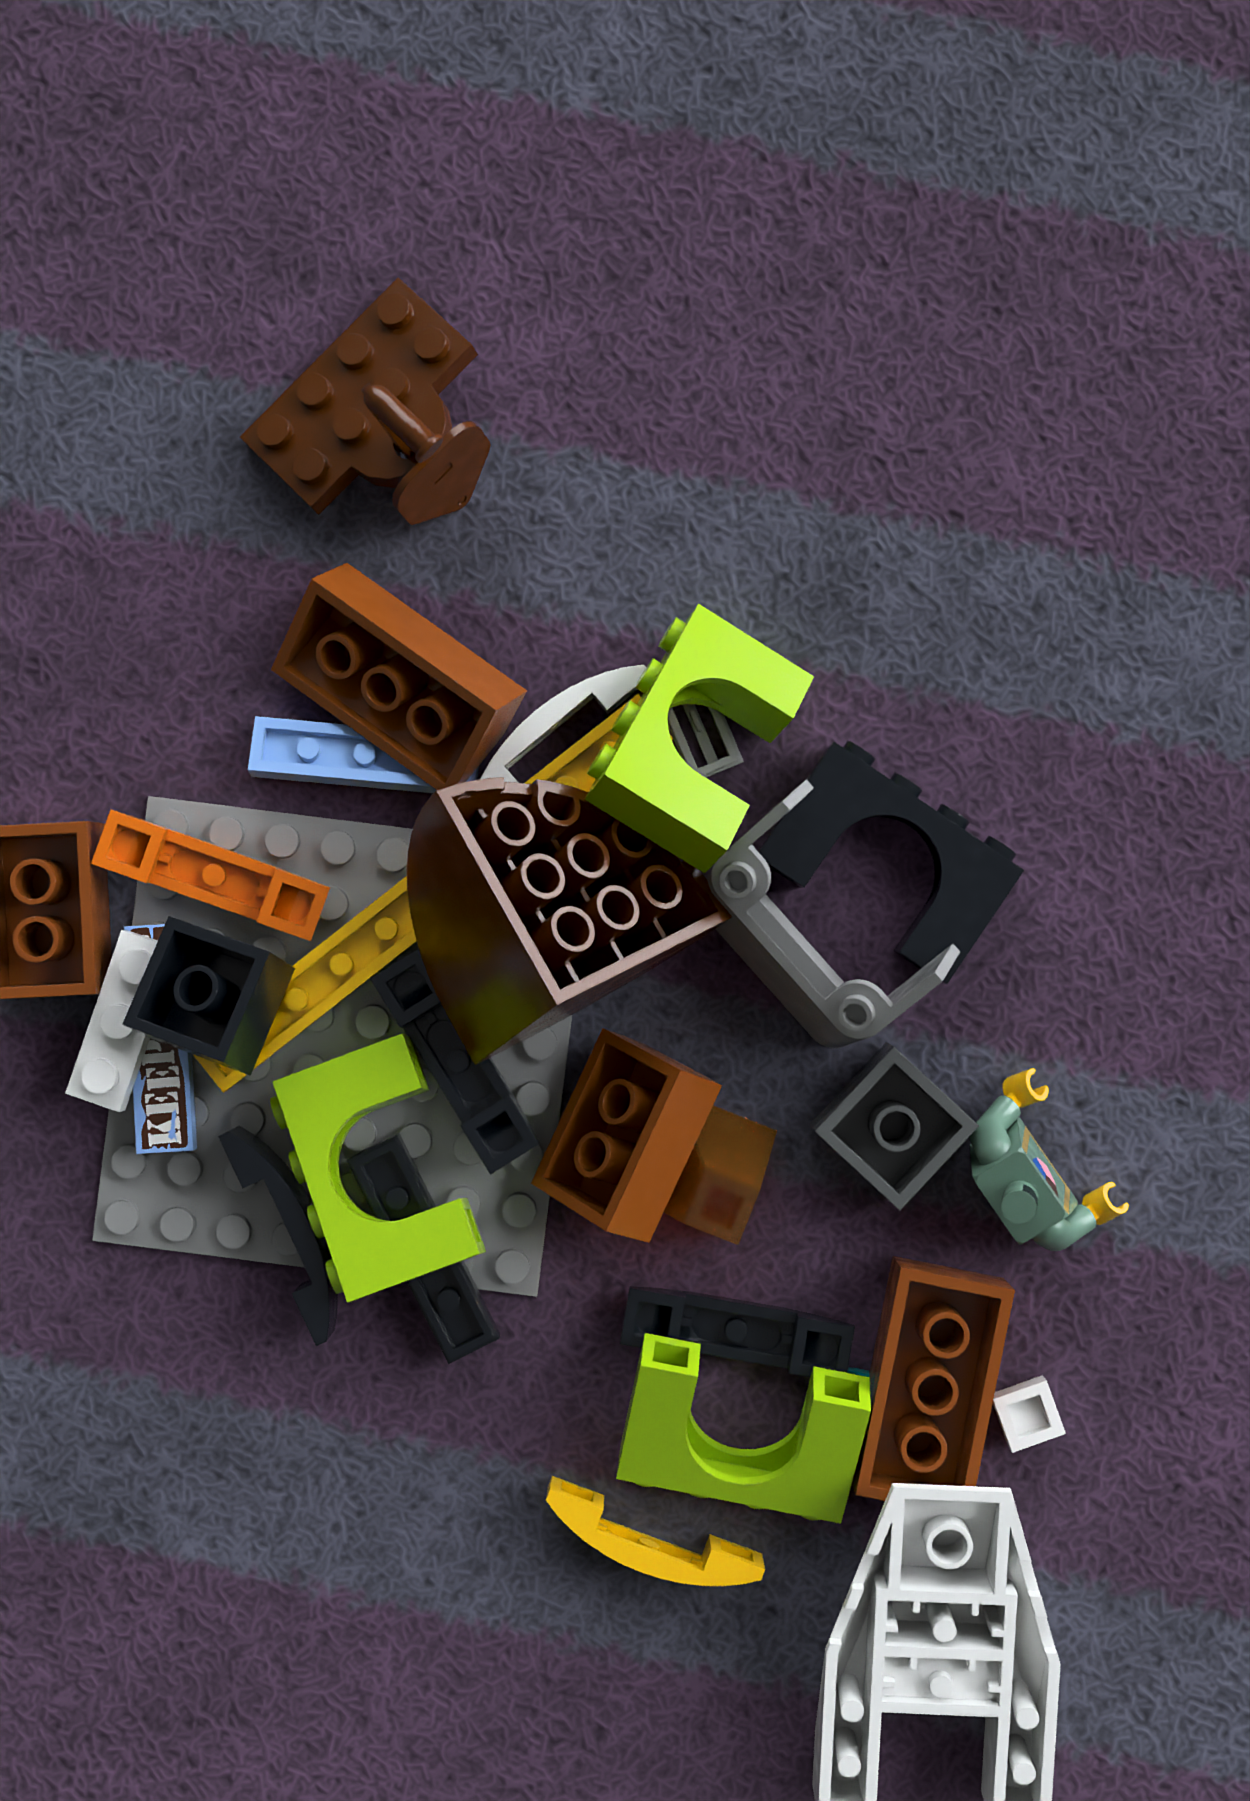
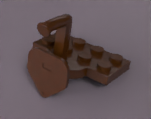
[240,278,491,525]

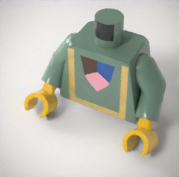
[969,1068,1129,1251]

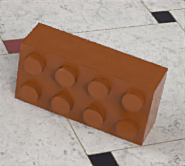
[852,1256,1015,1501]

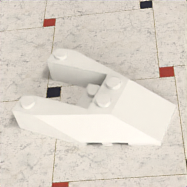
[812,1483,1061,1801]

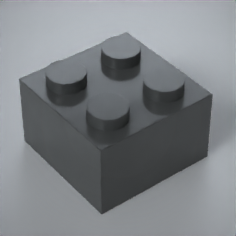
[810,1042,979,1210]

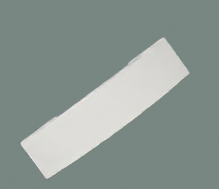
[480,665,646,783]

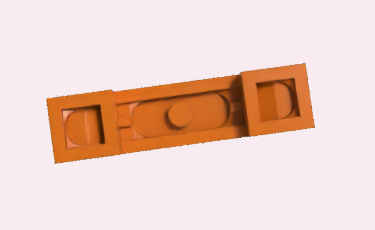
[91,809,331,941]

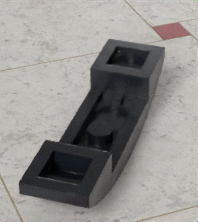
[370,948,540,1175]
[218,1125,338,1346]
[620,1286,855,1377]

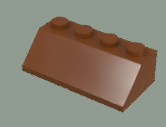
[271,563,527,790]

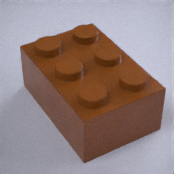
[0,821,112,999]
[531,1028,722,1243]

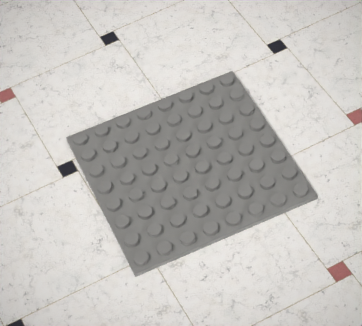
[92,796,572,1297]

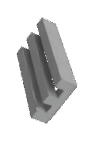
[668,704,744,778]

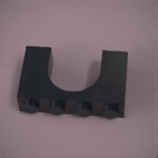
[758,741,1024,984]

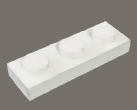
[65,930,158,1112]

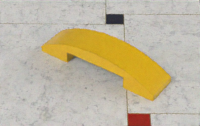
[546,1476,765,1586]

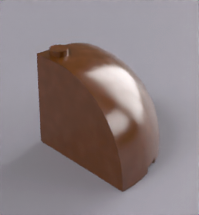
[407,777,732,1065]

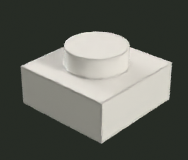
[993,1375,1066,1453]

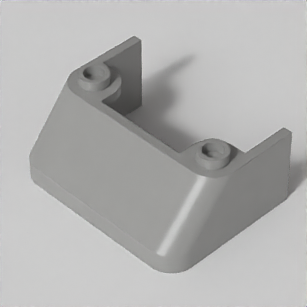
[701,779,960,1048]

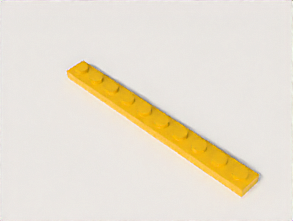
[194,694,673,1093]

